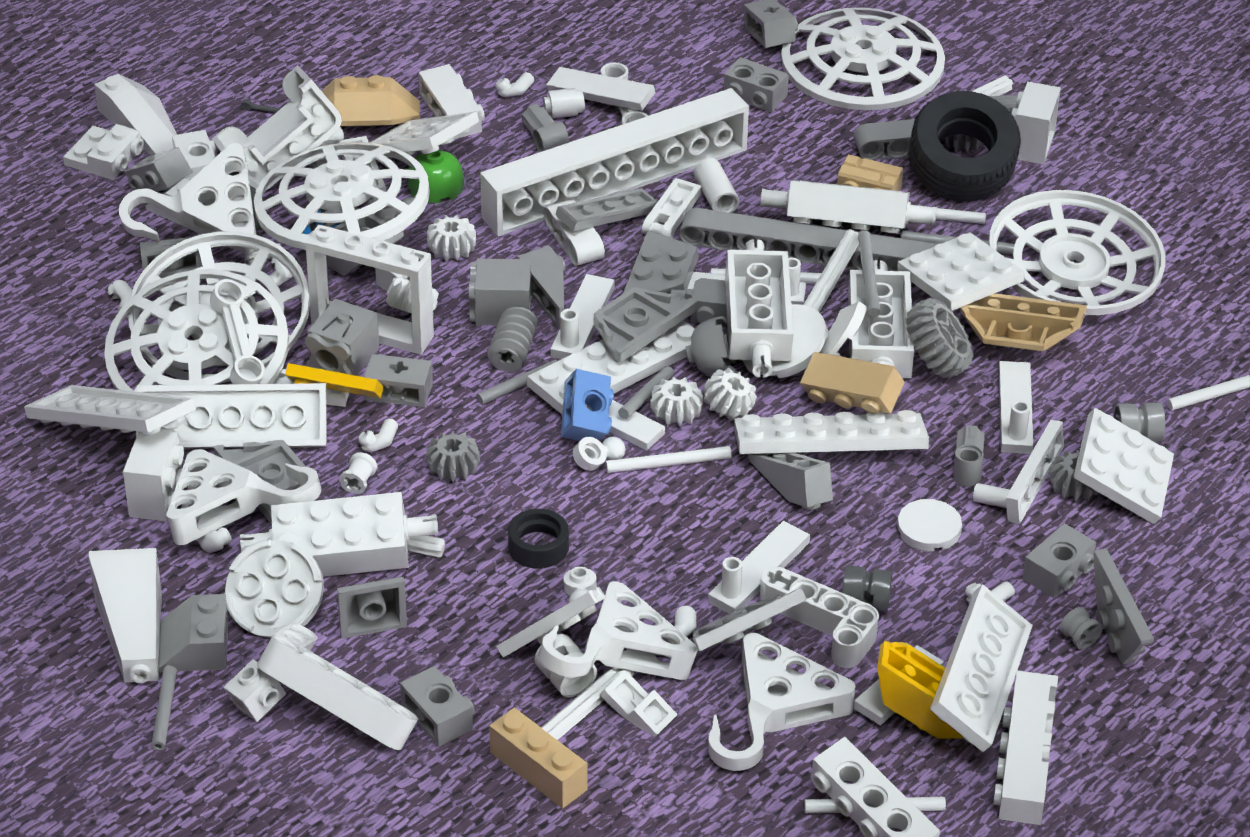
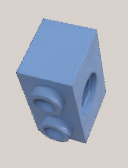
[561,369,614,441]

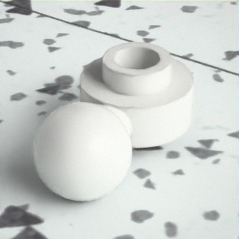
[573,437,626,471]
[564,567,597,603]

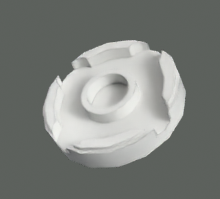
[897,499,962,552]

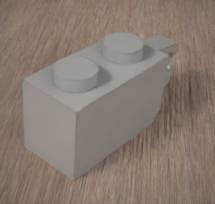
[670,278,727,323]

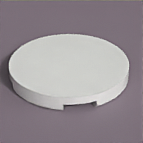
[742,304,829,378]
[224,539,324,638]

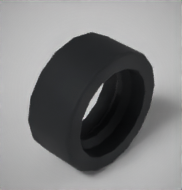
[508,508,569,569]

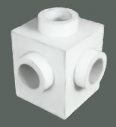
[224,659,286,722]

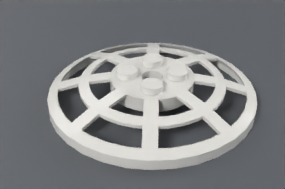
[781,8,945,110]
[254,142,430,250]
[988,190,1165,315]
[128,231,310,383]
[104,269,289,392]

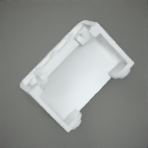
[212,66,342,190]

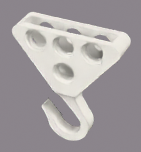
[119,143,256,255]
[166,449,321,545]
[538,581,698,680]
[708,633,855,771]

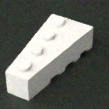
[993,670,1058,825]

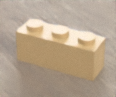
[800,352,905,414]
[489,707,588,809]

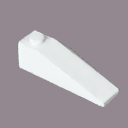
[94,74,177,155]

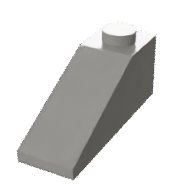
[518,246,565,329]
[748,453,833,510]

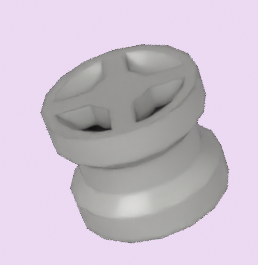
[1060,607,1103,650]

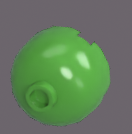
[407,150,464,203]

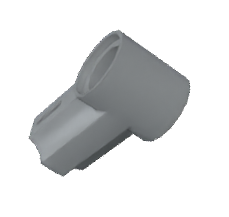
[522,104,569,152]
[953,425,985,487]

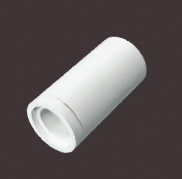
[693,158,740,213]

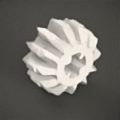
[427,215,476,262]
[386,277,439,313]
[703,368,757,421]
[650,376,703,427]

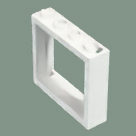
[305,224,434,355]

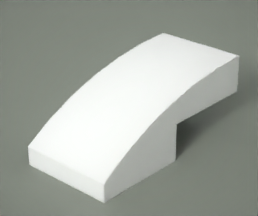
[599,670,678,737]

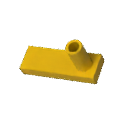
[285,363,383,399]

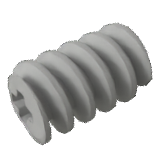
[488,307,538,372]

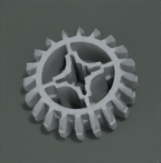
[905,298,973,378]

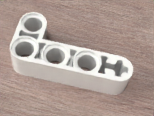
[760,566,879,668]

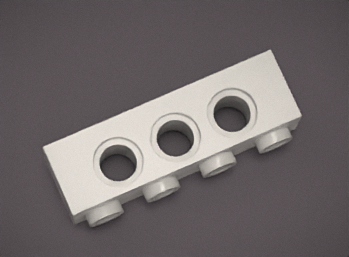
[811,737,940,837]

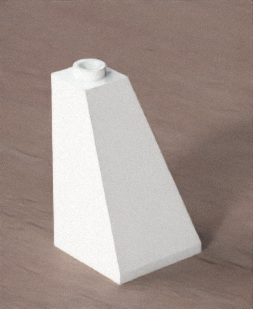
[89,548,162,683]

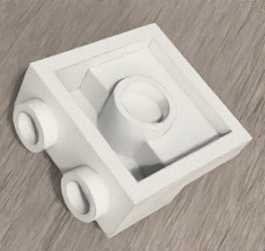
[63,124,144,180]

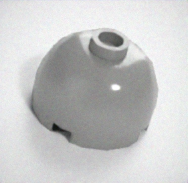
[686,316,738,377]

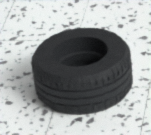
[908,91,1021,201]

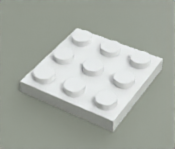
[369,111,479,158]
[898,233,1024,311]
[1074,408,1174,524]

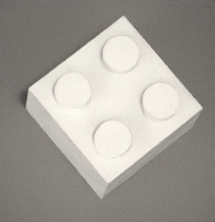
[1012,81,1061,164]
[123,430,184,522]

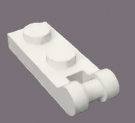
[642,178,702,238]

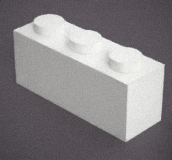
[419,64,485,139]

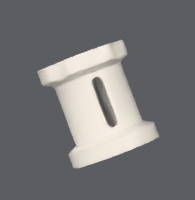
[339,452,377,494]

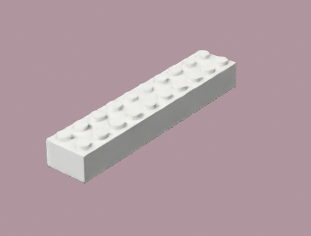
[480,88,749,236]

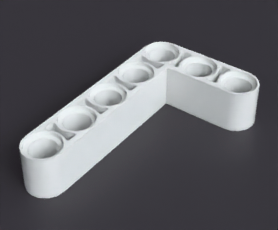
[257,623,418,750]

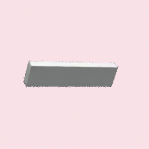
[555,188,657,231]

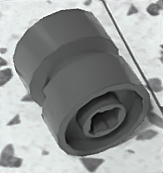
[842,565,893,613]

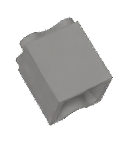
[469,258,531,326]
[305,299,379,376]

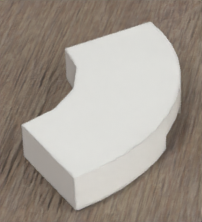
[819,301,867,356]

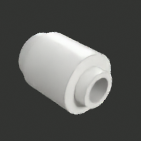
[543,88,585,119]

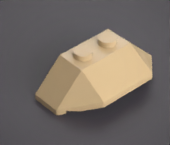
[322,75,420,126]
[961,293,1087,351]

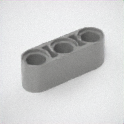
[853,119,915,160]

